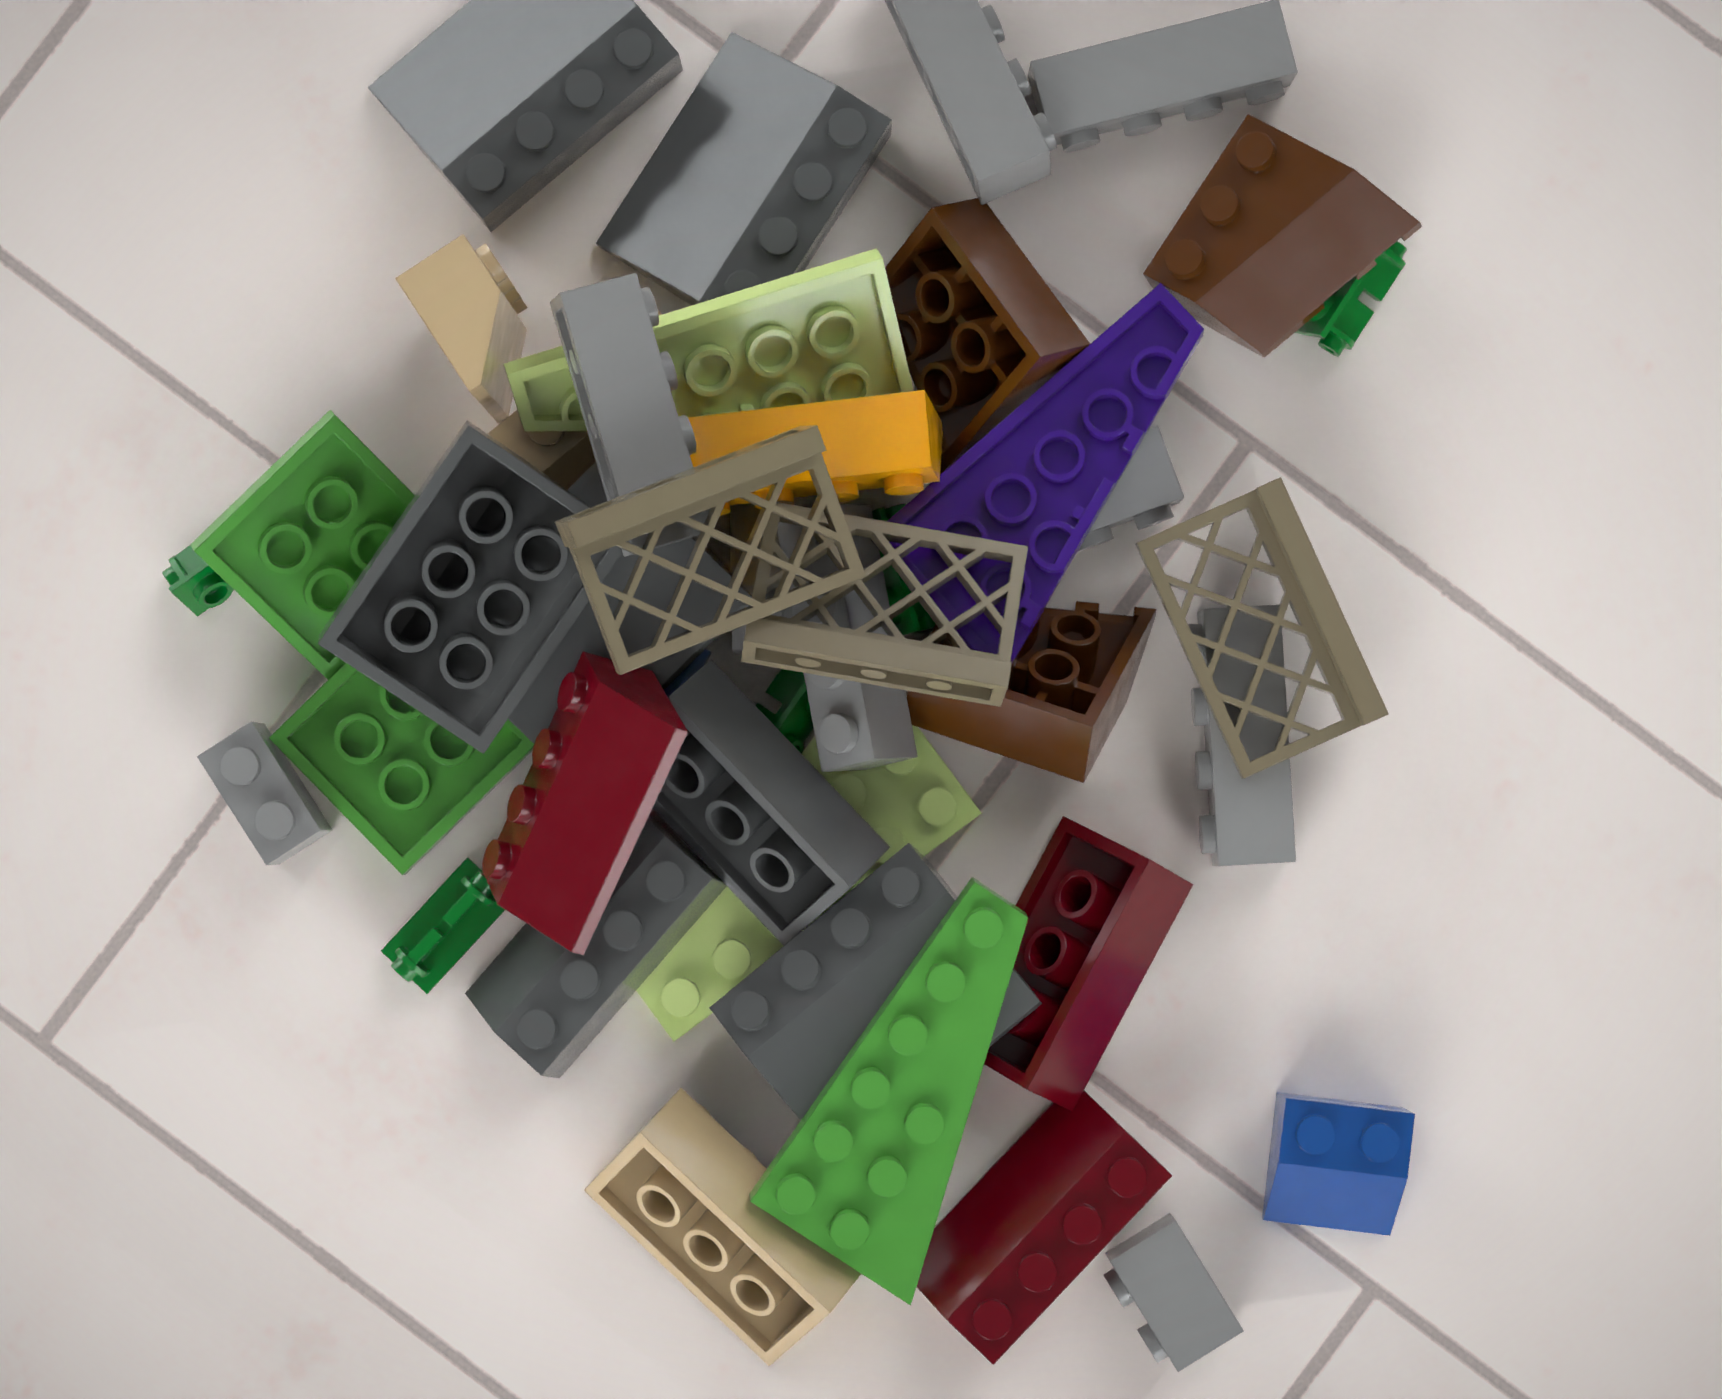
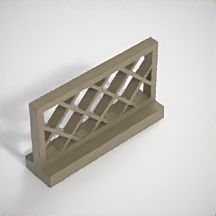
[555,425,866,675]
[1135,477,1389,779]
[741,502,1028,707]

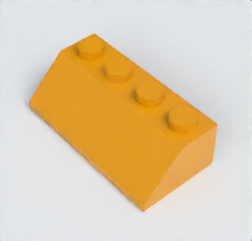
[688,390,943,516]

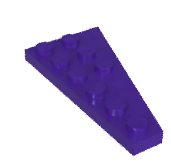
[871,283,1204,663]

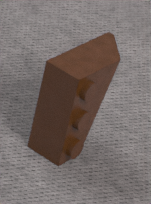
[1143,114,1422,358]
[907,601,1157,783]

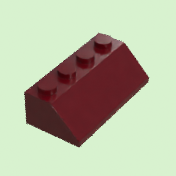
[482,651,688,955]
[984,816,1194,1112]
[917,1090,1172,1365]

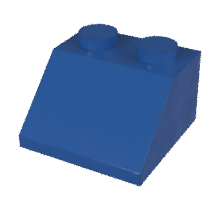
[1262,1092,1415,1236]

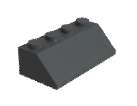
[653,659,890,946]
[465,816,727,1078]

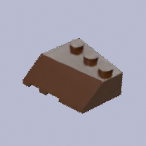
[885,198,1090,475]

